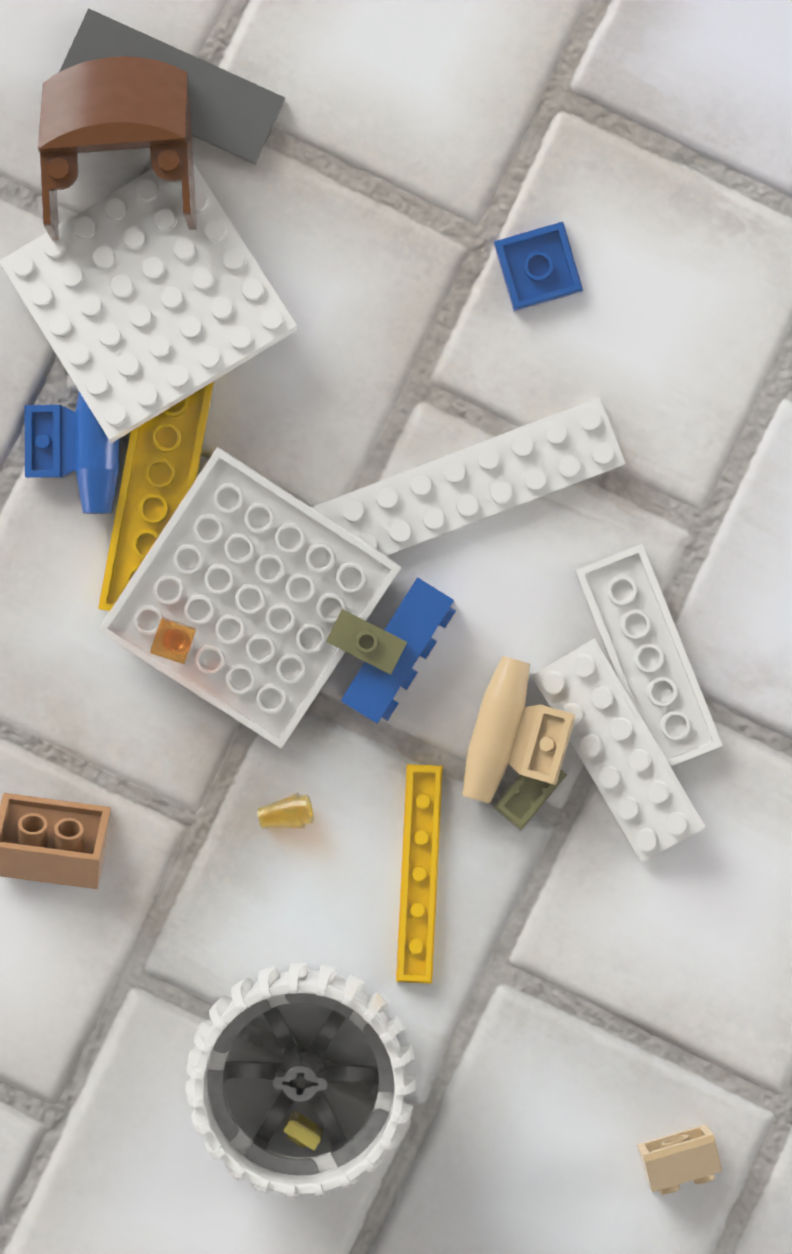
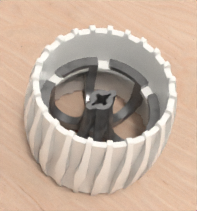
[186,963,416,1199]

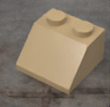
[637,1124,722,1195]

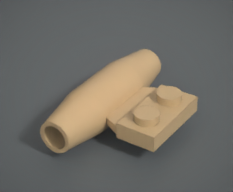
[462,656,576,804]

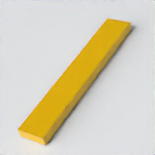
[396,764,443,984]

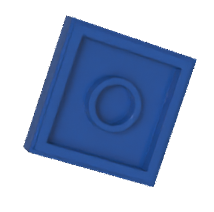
[493,221,583,312]

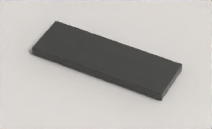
[59,8,286,165]

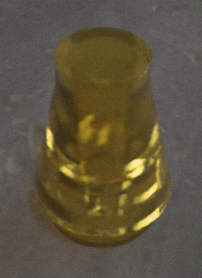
[258,793,314,829]

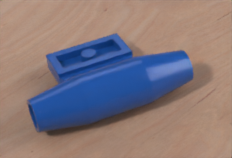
[25,392,119,514]

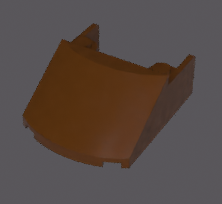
[38,56,197,240]

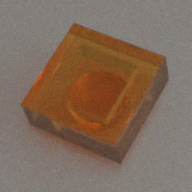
[149,617,196,664]

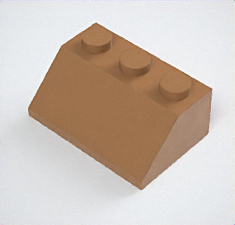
[0,793,111,889]

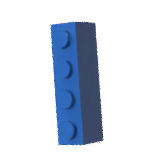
[341,577,456,724]

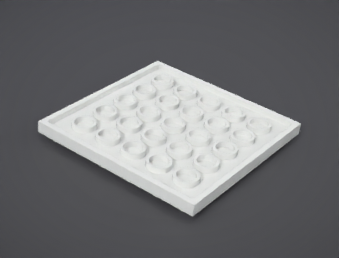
[0,163,298,443]
[98,447,401,749]

